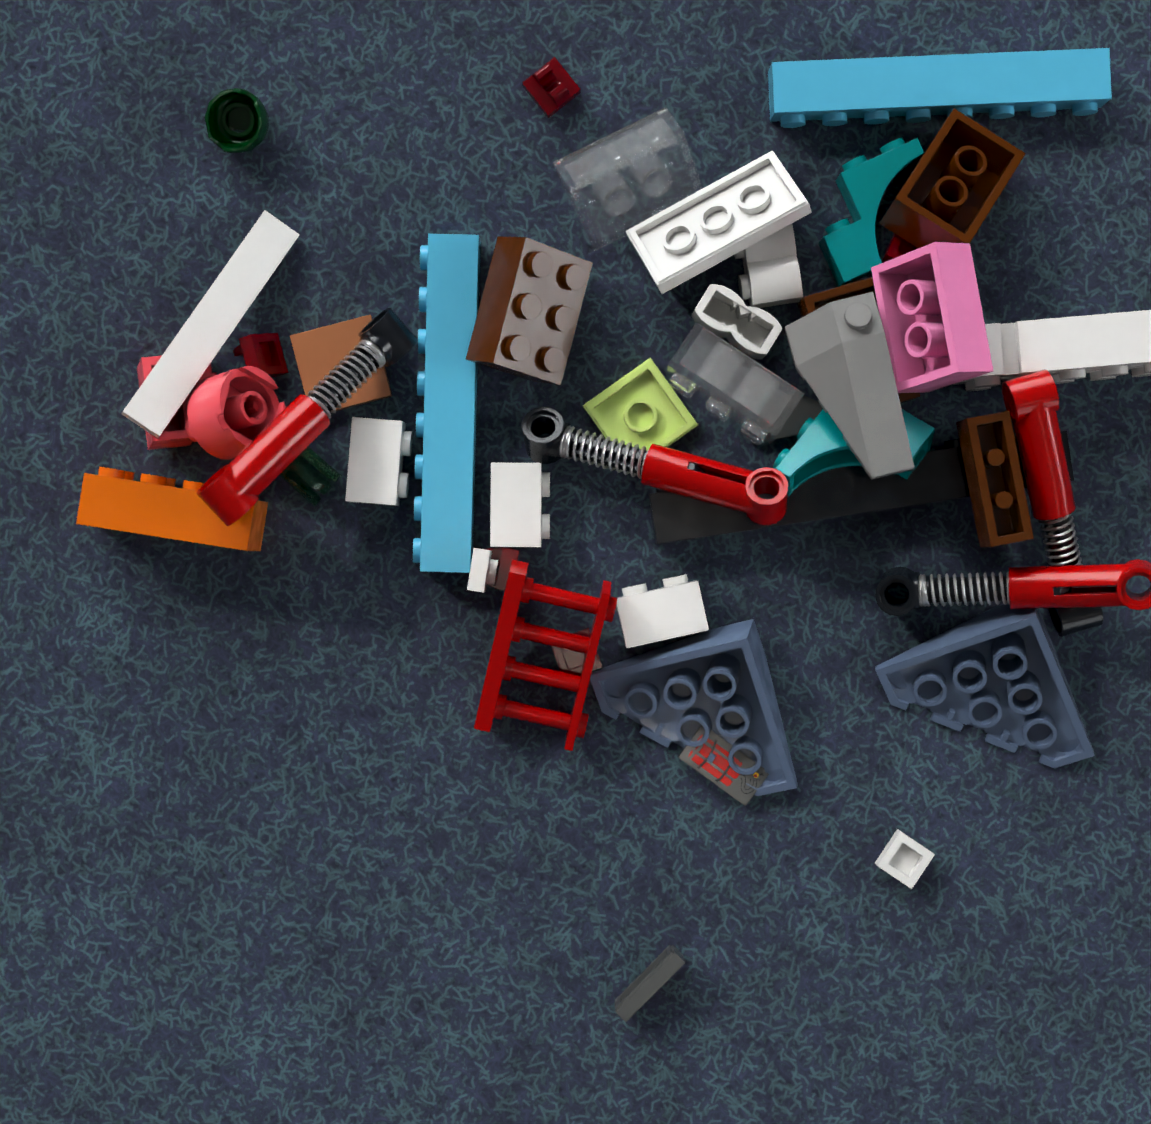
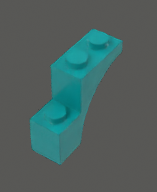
[818,137,924,287]
[773,409,935,497]

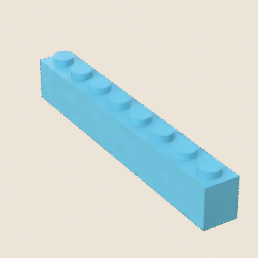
[768,48,1112,128]
[413,233,481,573]

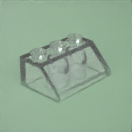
[553,107,703,251]

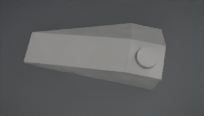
[785,292,914,480]

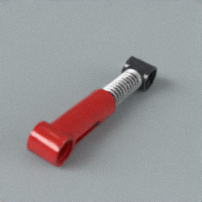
[196,308,418,526]
[1002,369,1103,637]
[522,407,788,525]
[875,559,1151,616]

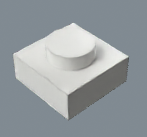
[467,548,498,593]
[875,829,935,889]

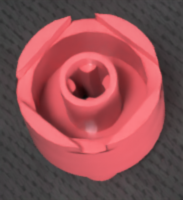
[185,366,286,460]

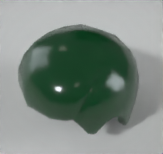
[205,88,269,153]

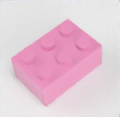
[871,242,993,393]

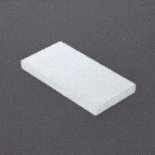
[626,150,812,294]

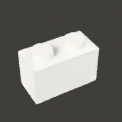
[345,417,413,506]
[490,462,550,547]
[616,574,709,648]

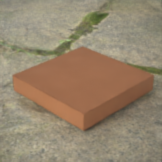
[290,315,393,411]

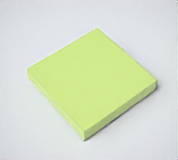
[582,358,698,451]

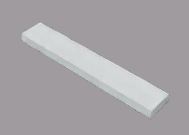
[122,210,300,438]

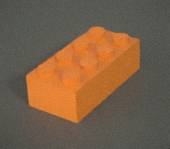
[76,467,268,551]

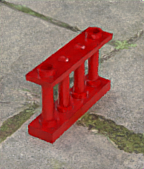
[474,559,617,751]

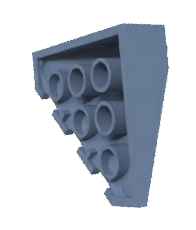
[875,603,1095,769]
[590,619,798,796]

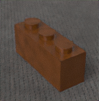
[956,410,1034,547]

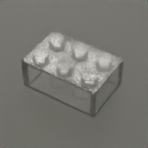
[667,322,805,445]

